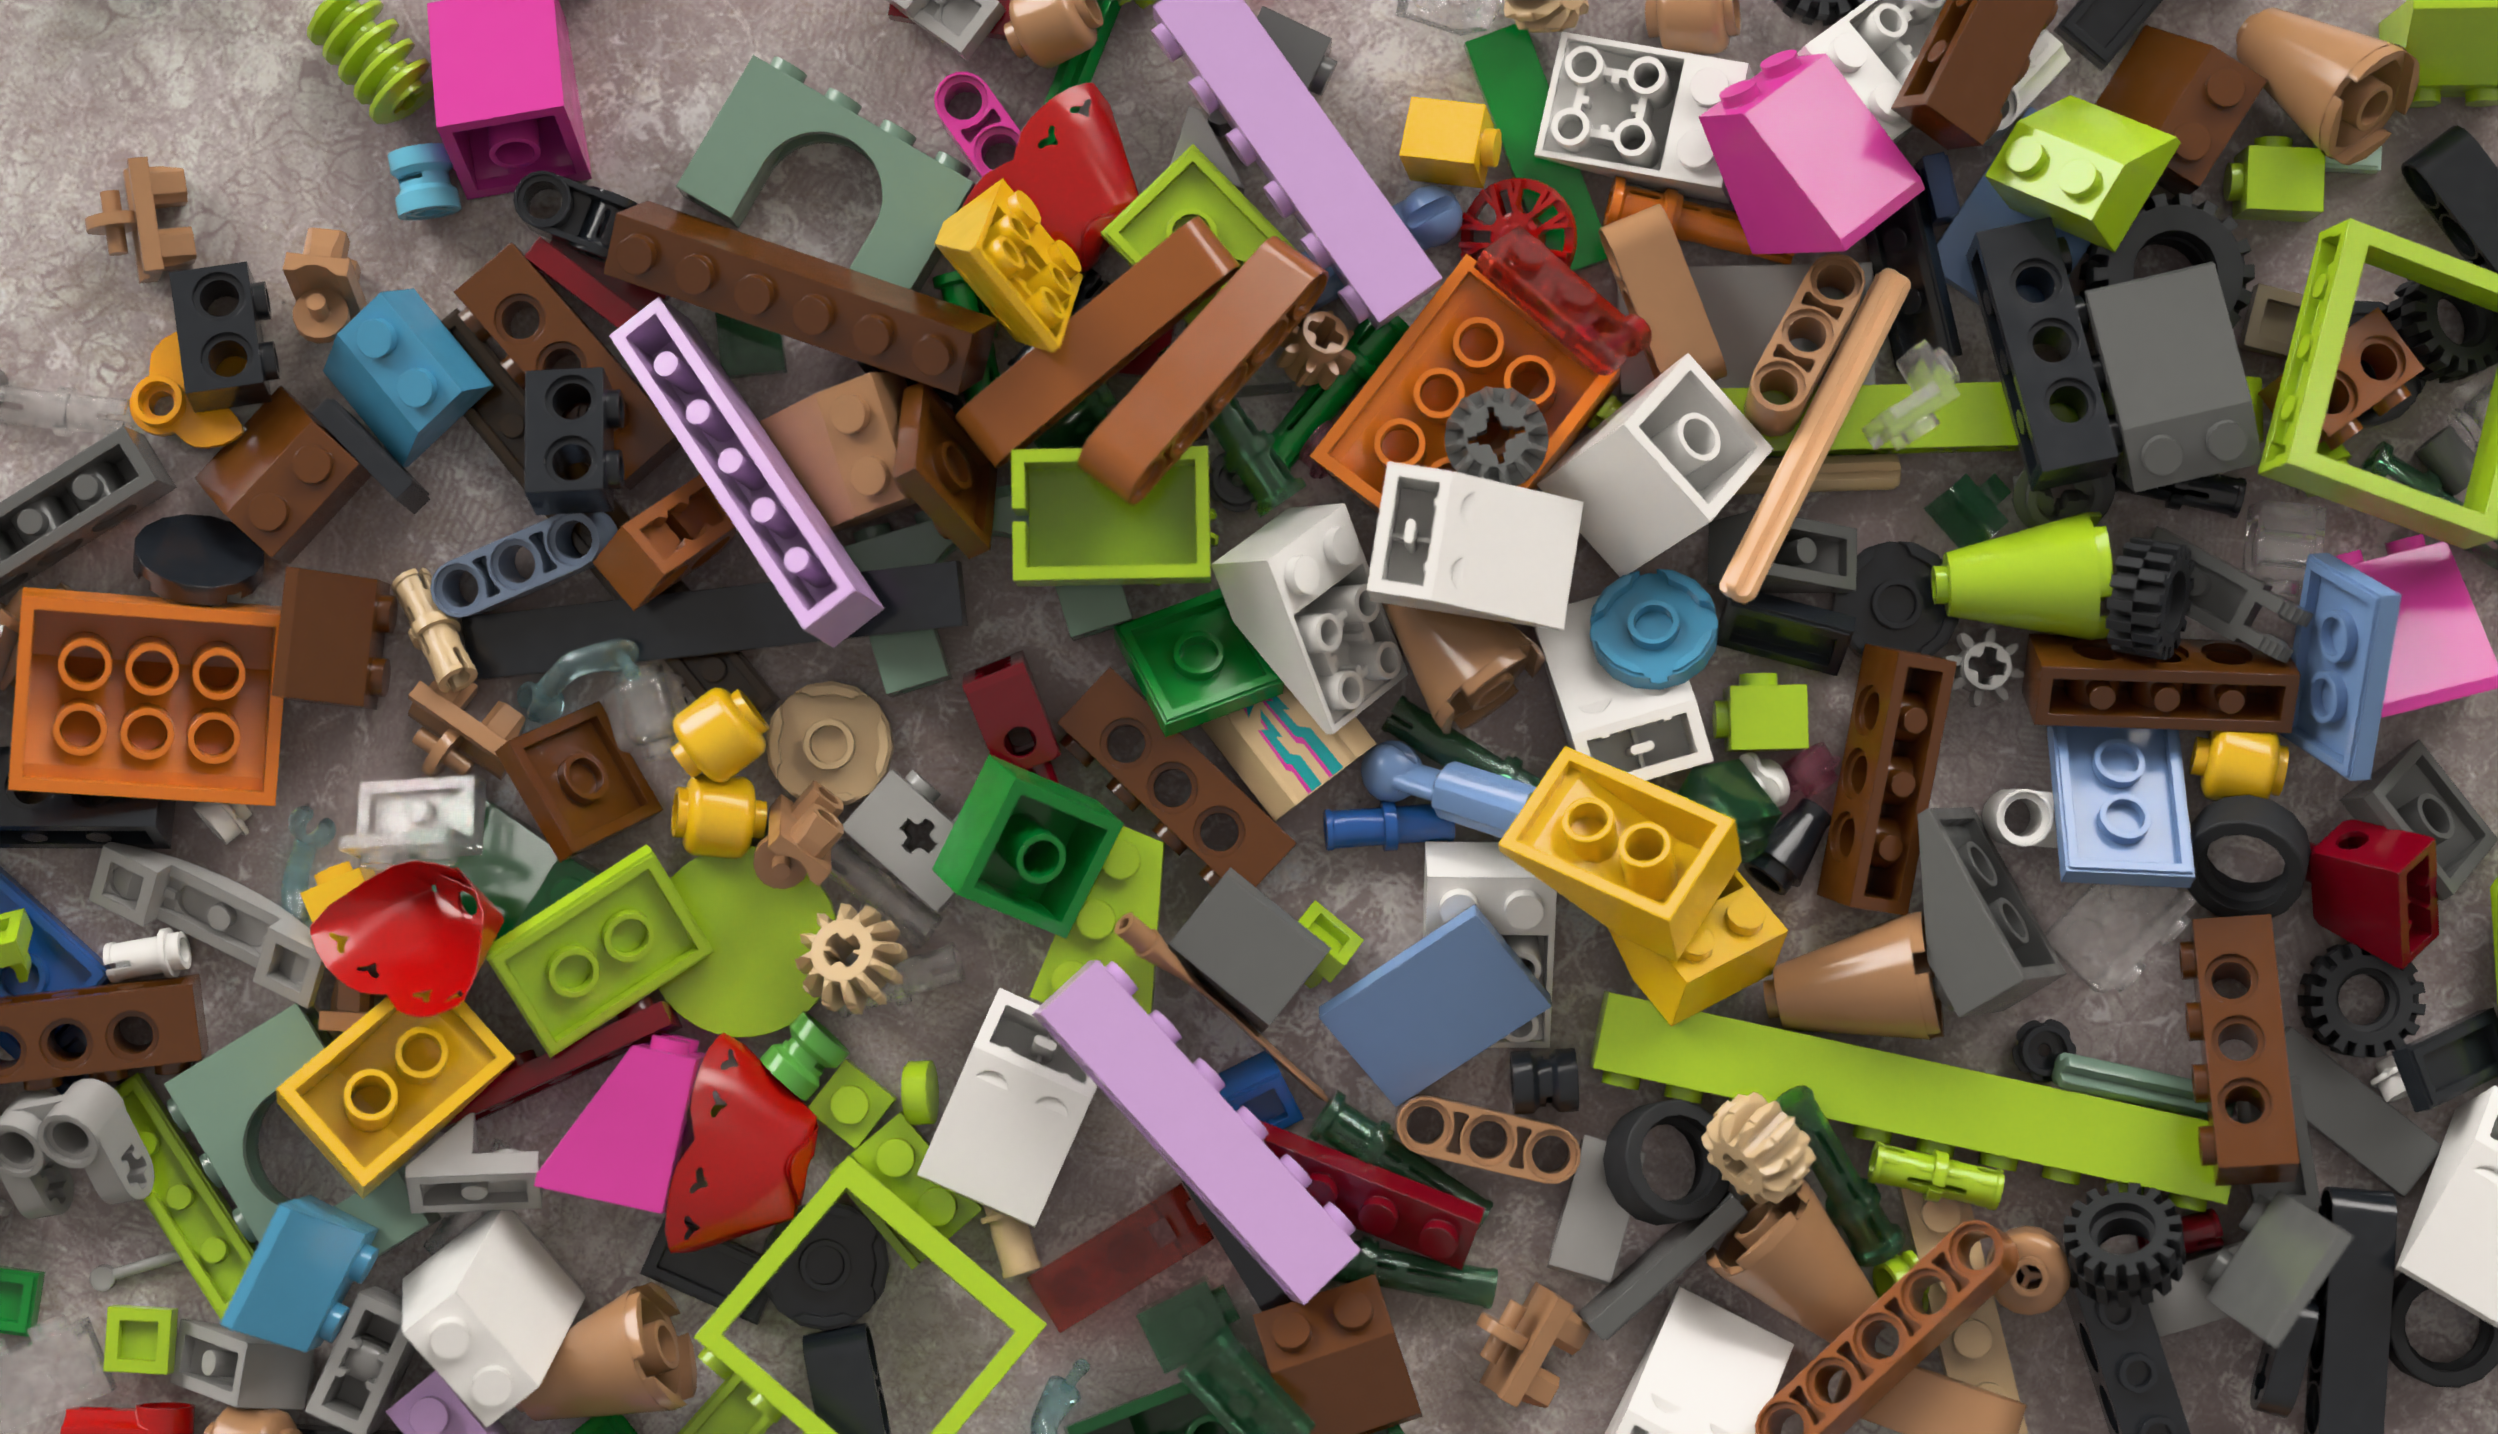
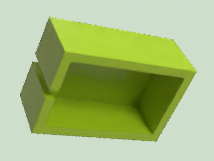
[1011,446,1211,587]

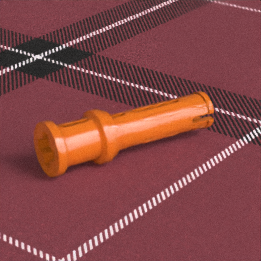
[1602,175,1795,264]

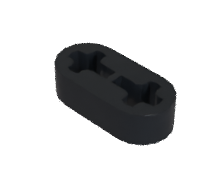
[2250,1299,2319,1418]

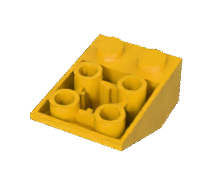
[934,178,1083,352]
[1608,870,1789,1027]

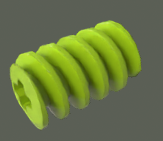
[307,0,434,124]

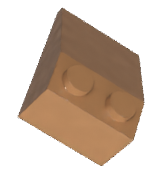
[759,372,916,533]

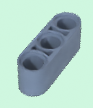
[430,512,618,618]

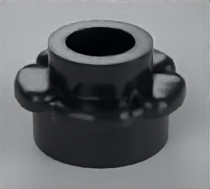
[1209,450,1269,512]
[2012,1019,2076,1082]

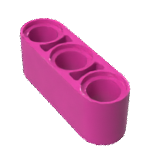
[934,72,1021,179]

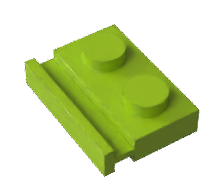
[829,1111,984,1270]

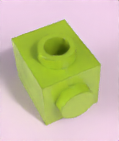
[2223,136,2325,222]
[1712,673,1809,752]

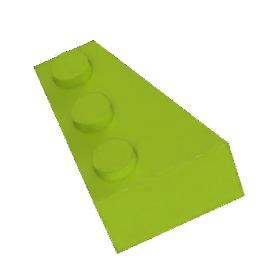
[1029,826,1165,1015]

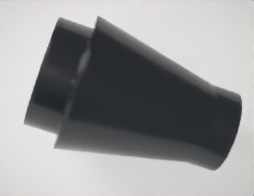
[1744,798,1831,895]

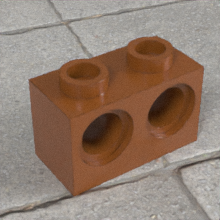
[2258,307,2424,451]
[592,474,738,611]

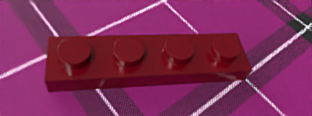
[440,996,683,1133]
[1259,1120,1485,1270]

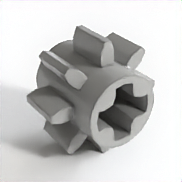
[1943,627,2024,708]

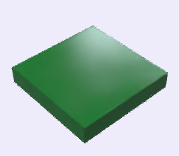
[1114,588,1284,737]

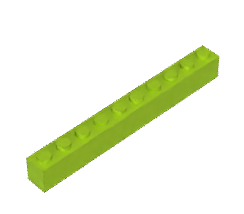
[1588,991,2231,1213]

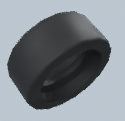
[2187,795,2311,918]
[1603,1099,1730,1226]
[2389,1272,2498,1388]

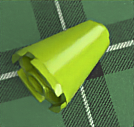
[1931,512,2113,640]

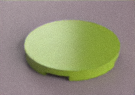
[658,846,837,1038]

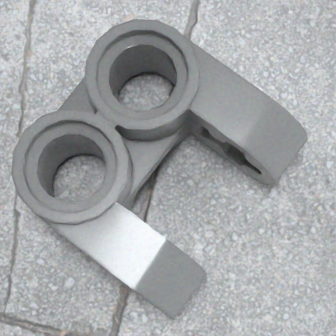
[0,1079,154,1219]

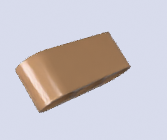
[1599,204,1727,381]
[1744,253,1865,437]
[1395,1094,1581,1184]
[1833,1352,2027,1434]

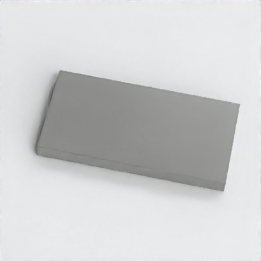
[1616,262,1876,397]

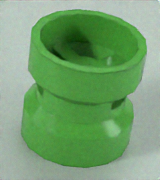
[760,1011,850,1101]

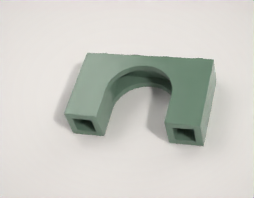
[676,55,975,292]
[844,485,1133,698]
[164,1003,442,1259]

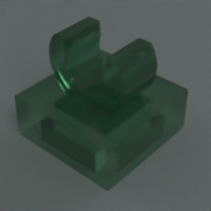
[1924,473,2011,548]

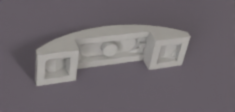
[88,842,325,1009]

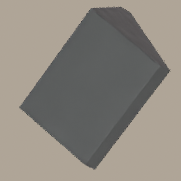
[2340,739,2498,900]
[1167,867,1331,1033]

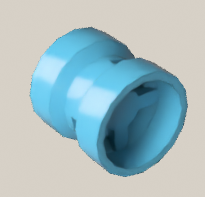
[387,143,462,220]

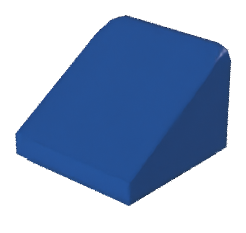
[1218,1051,1304,1129]

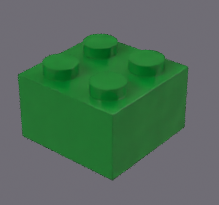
[932,754,1124,938]

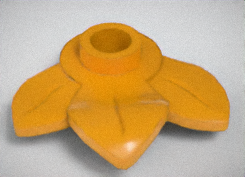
[129,332,247,449]

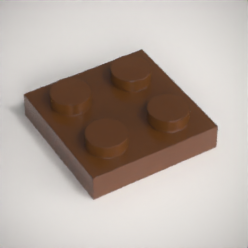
[893,382,998,559]
[495,701,663,863]

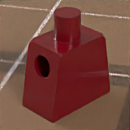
[962,650,1061,784]
[2305,819,2439,970]

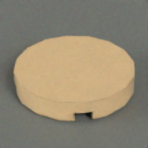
[765,681,894,806]

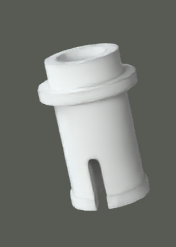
[103,927,192,983]

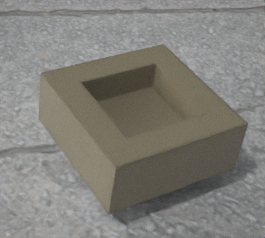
[2238,283,2303,360]

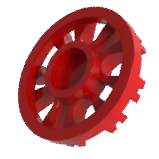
[1459,178,1577,297]

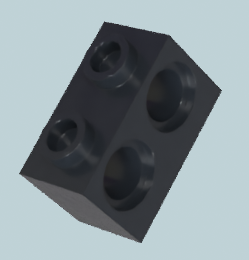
[169,261,280,413]
[524,367,625,515]

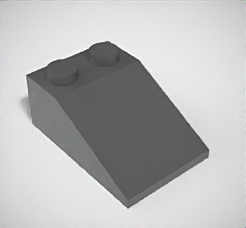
[2084,262,2262,493]
[1918,807,2067,1018]
[2202,1190,2353,1349]

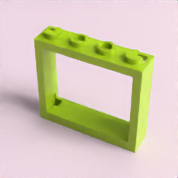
[2257,218,2498,549]
[694,1155,1047,1434]

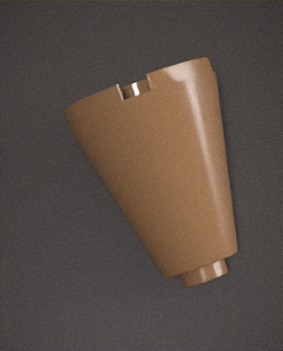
[2236,7,2419,165]
[1382,603,1545,734]
[1763,911,1944,1040]
[1706,1178,1879,1344]
[515,1282,697,1421]

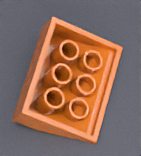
[1310,254,1620,514]
[8,587,284,806]

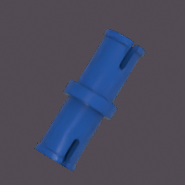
[1323,801,1455,852]

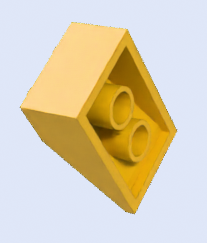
[1498,746,1742,962]
[276,990,515,1199]

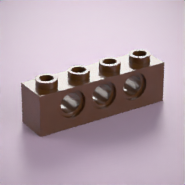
[454,242,682,490]
[2021,634,2301,733]
[1817,643,1957,915]
[1057,667,1297,888]
[2179,914,2299,1186]
[0,974,209,1091]

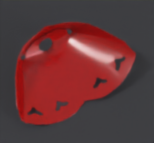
[962,83,1139,274]
[310,860,504,1017]
[665,1032,819,1253]

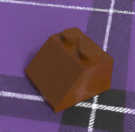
[2095,25,2268,196]
[195,385,372,564]
[271,566,398,710]
[1253,1274,1423,1434]

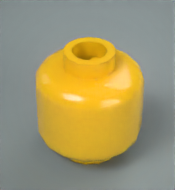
[670,687,770,783]
[2189,731,2289,801]
[671,773,768,859]

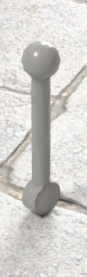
[89,1250,182,1292]

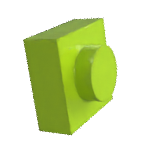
[808,1059,897,1149]
[103,1305,178,1375]

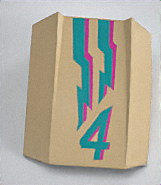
[1200,684,1377,822]

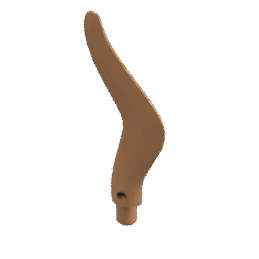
[1114,913,1330,1103]

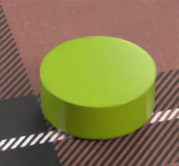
[901,1060,939,1125]

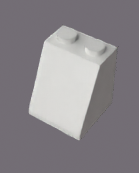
[1537,353,1773,577]
[402,1210,586,1427]

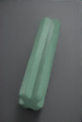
[2052,1052,2235,1120]

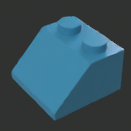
[323,288,494,468]
[220,1195,379,1352]

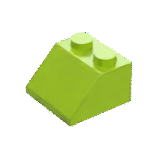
[2379,0,2498,108]
[1985,95,2181,252]

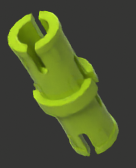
[1867,1141,2005,1211]

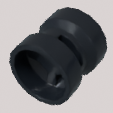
[1510,1048,1579,1115]

